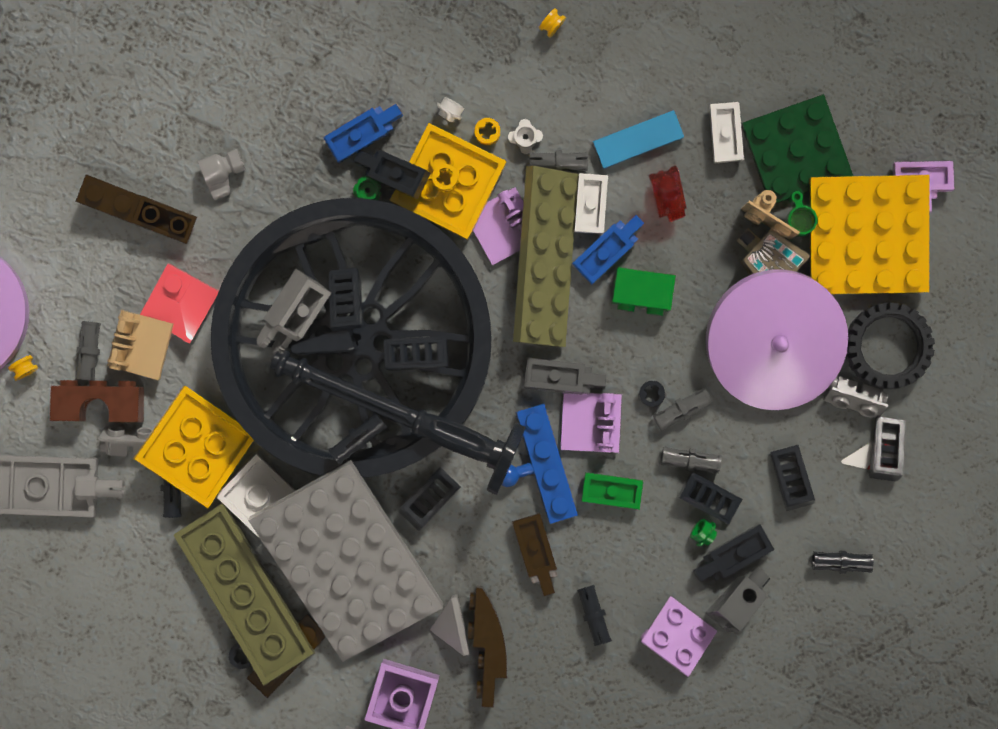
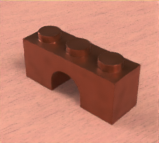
[50,380,144,422]

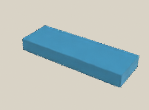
[593,110,684,169]

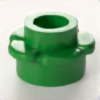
[353,176,382,201]
[690,519,717,547]

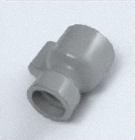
[198,149,246,201]

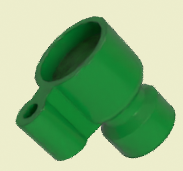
[785,191,817,236]

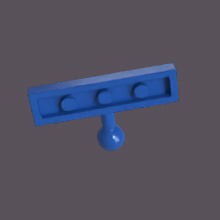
[502,404,578,524]

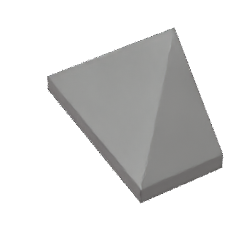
[430,594,470,656]

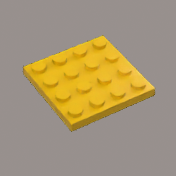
[810,175,929,294]

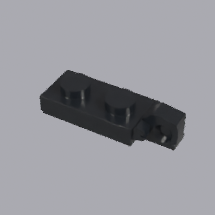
[354,150,431,200]
[693,524,775,582]

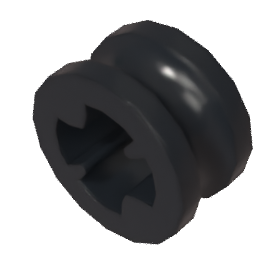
[639,381,665,407]
[229,643,251,669]

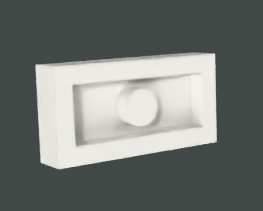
[709,102,744,163]
[574,173,608,234]

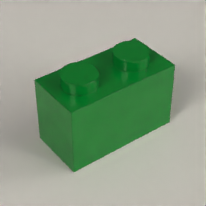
[611,267,676,316]

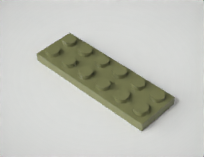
[513,166,579,347]
[174,503,315,685]

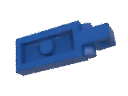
[323,104,403,163]
[572,215,644,285]

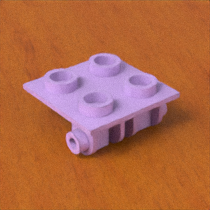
[473,187,524,266]
[561,393,622,453]
[641,596,717,677]

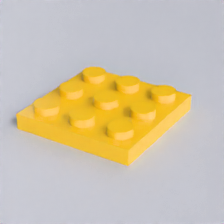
[390,123,507,240]
[133,386,254,508]

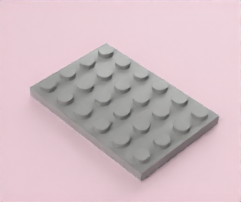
[248,460,444,662]

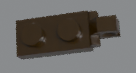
[512,513,557,596]

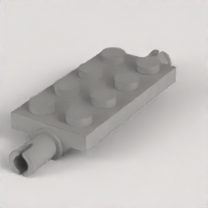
[0,455,125,517]

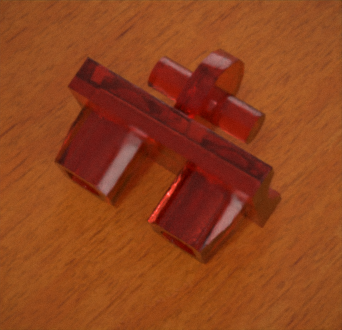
[648,165,687,222]

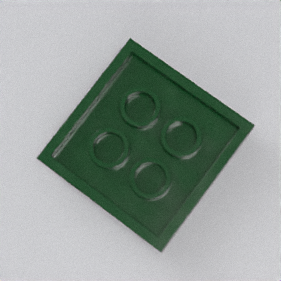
[741,94,854,204]

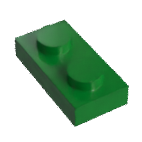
[581,472,643,510]

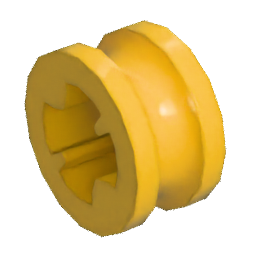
[539,8,566,38]
[475,118,500,145]
[432,164,459,192]
[8,355,39,381]

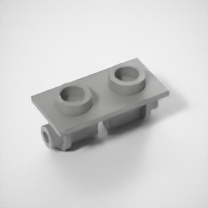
[824,376,888,418]
[98,425,153,457]

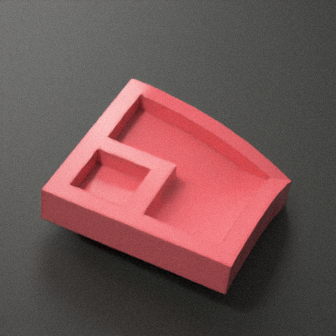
[140,263,219,344]

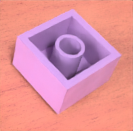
[365,659,440,729]

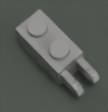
[256,269,331,355]

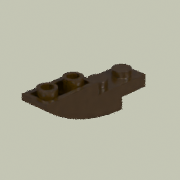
[75,174,197,244]
[468,585,507,708]

